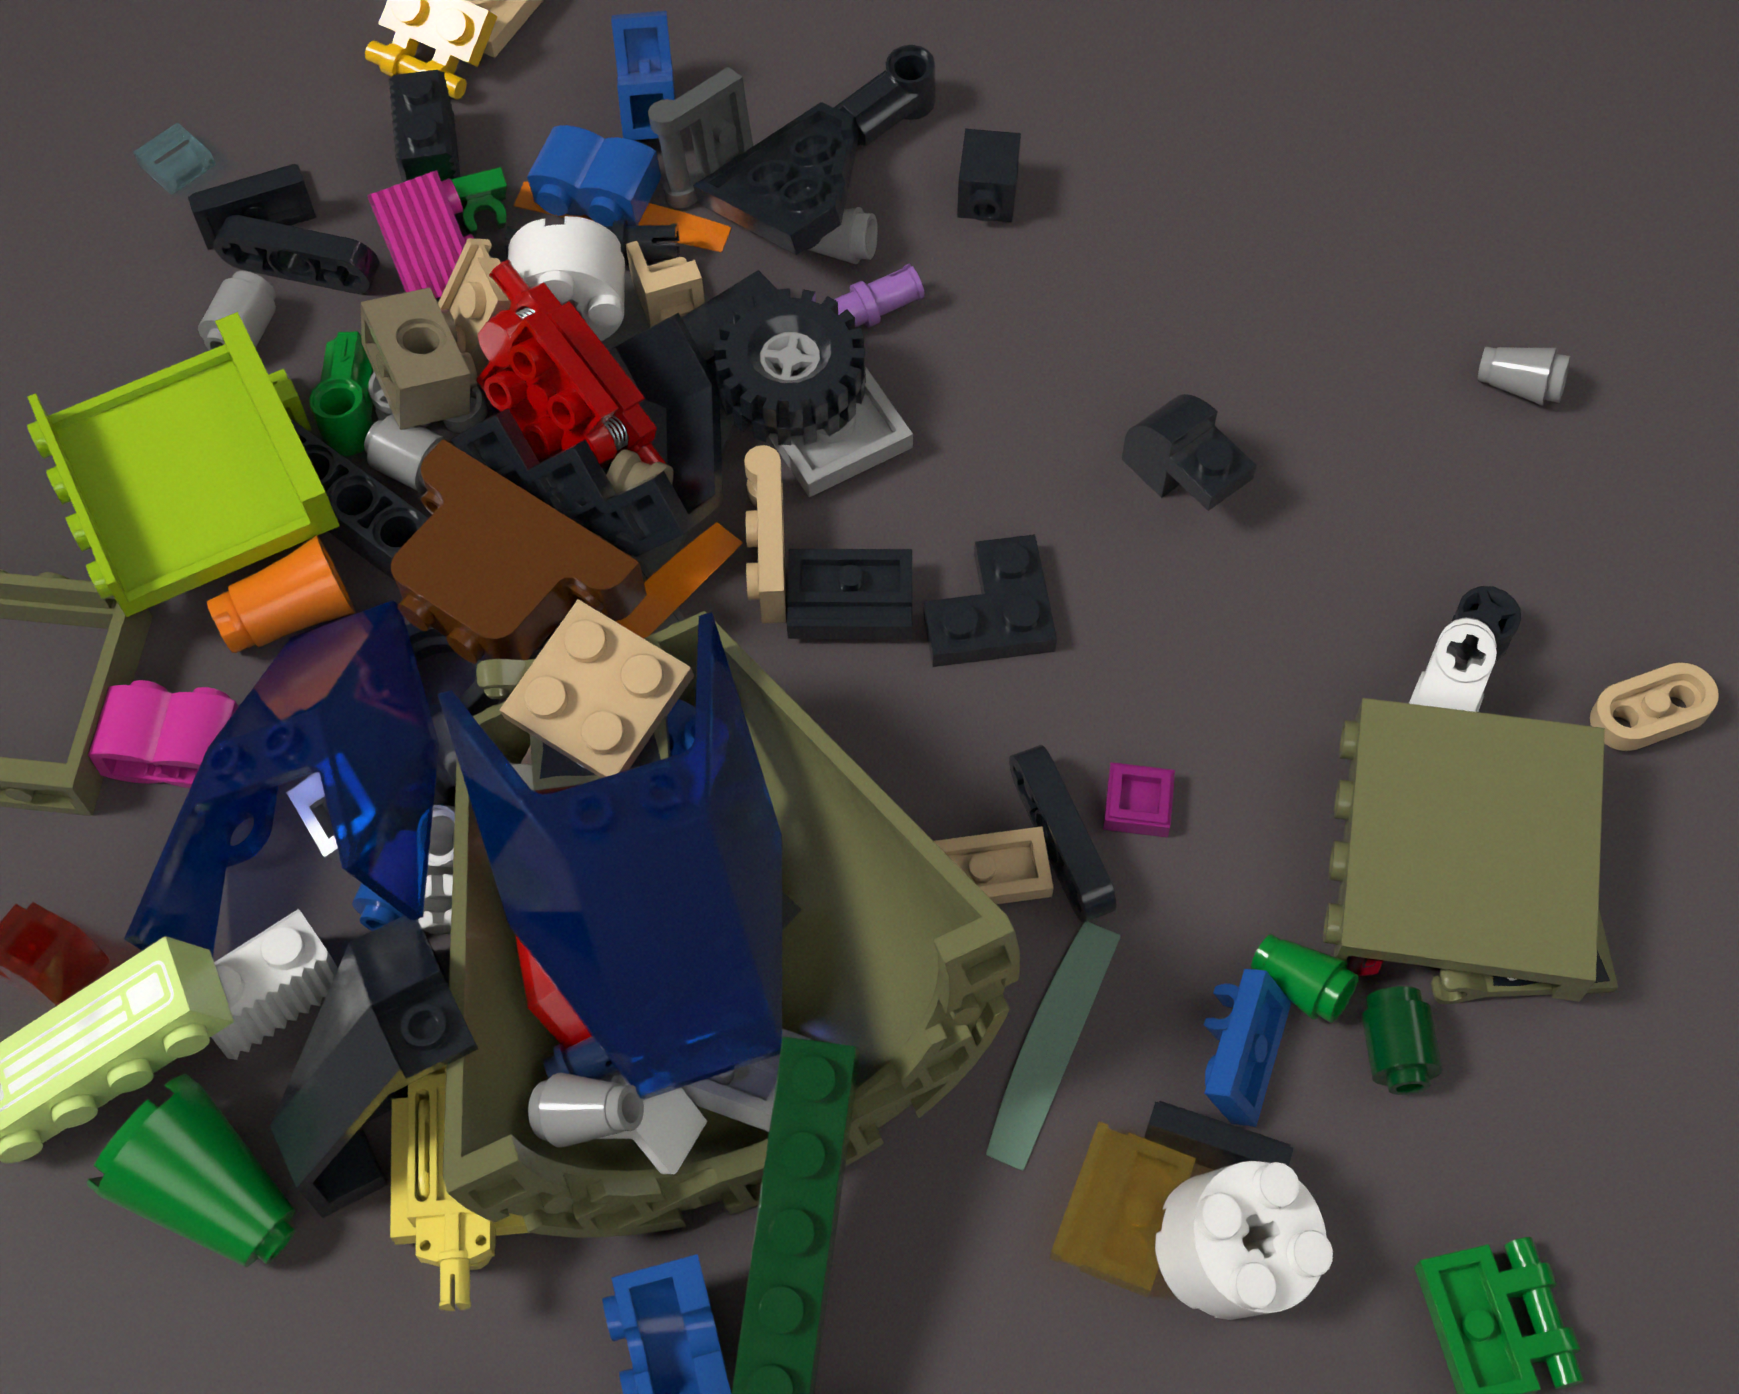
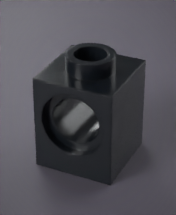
[957,128,1021,222]

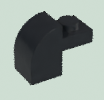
[1122,394,1257,511]

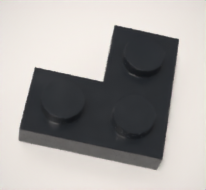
[923,534,1057,667]

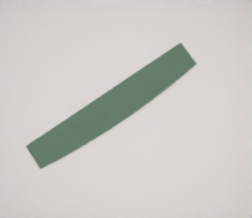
[986,921,1121,1171]

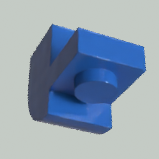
[611,11,676,140]

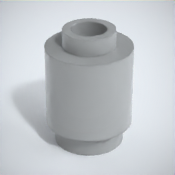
[198,271,276,350]
[364,414,449,492]

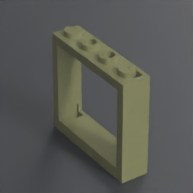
[0,569,153,816]

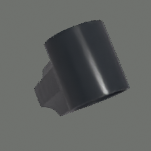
[834,45,935,147]

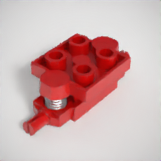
[476,260,674,472]

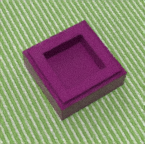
[1103,762,1175,838]

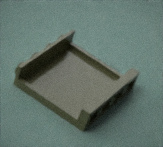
[1323,698,1605,1002]

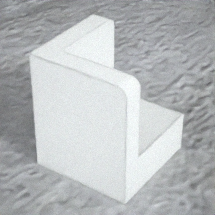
[597,1063,707,1174]

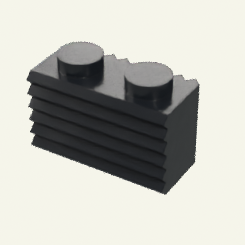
[388,69,460,182]

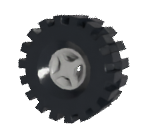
[714,288,866,445]

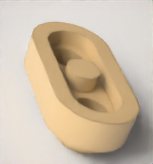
[1590,663,1719,751]

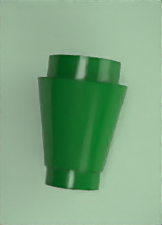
[1251,934,1359,1023]

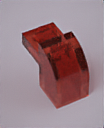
[0,902,110,1011]

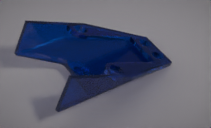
[124,600,439,958]
[438,612,782,1100]

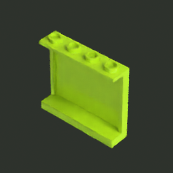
[27,312,340,617]

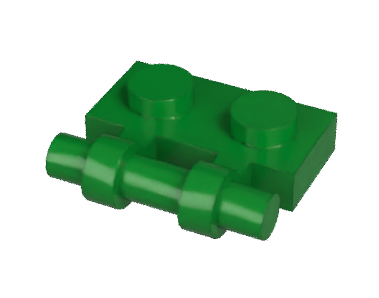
[1414,1237,1584,1394]

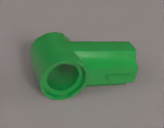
[309,331,374,456]

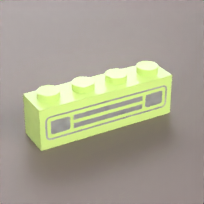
[0,936,234,1163]

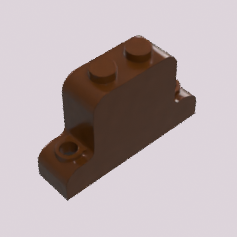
[391,439,647,664]

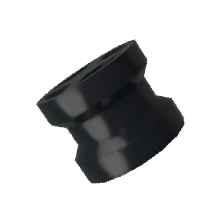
[1449,586,1521,662]

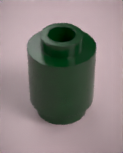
[1362,986,1443,1095]

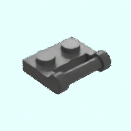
[648,67,753,209]

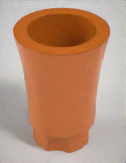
[207,535,356,653]

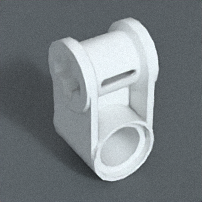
[1409,617,1497,712]

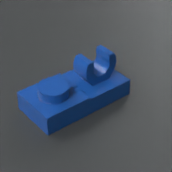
[1204,969,1291,1127]

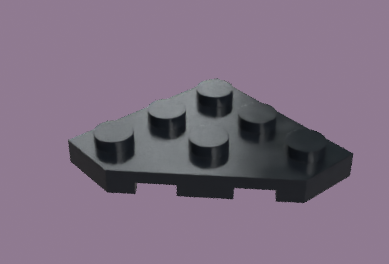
[693,102,860,255]

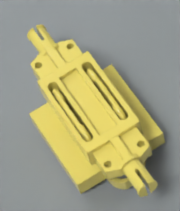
[390,1066,530,1311]

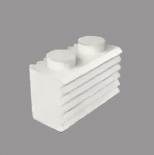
[211,909,338,1060]

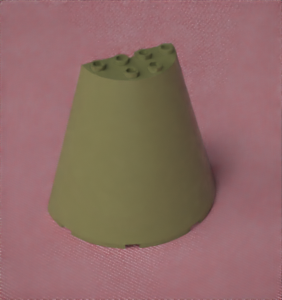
[443,611,1020,1237]

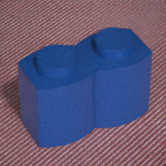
[527,125,661,226]

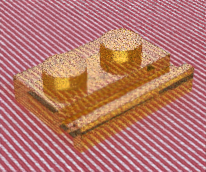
[1049,1121,1196,1298]

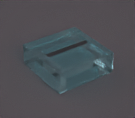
[133,122,216,195]

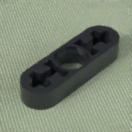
[213,215,380,294]
[1009,745,1117,923]

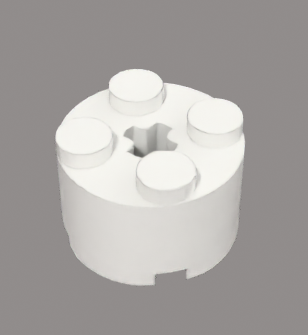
[508,216,625,341]
[1155,1161,1333,1320]

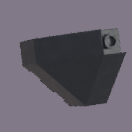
[451,312,724,557]
[270,911,478,1218]

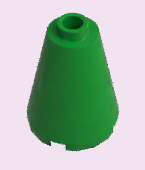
[87,1073,296,1267]

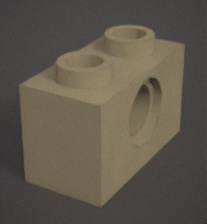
[360,288,478,430]

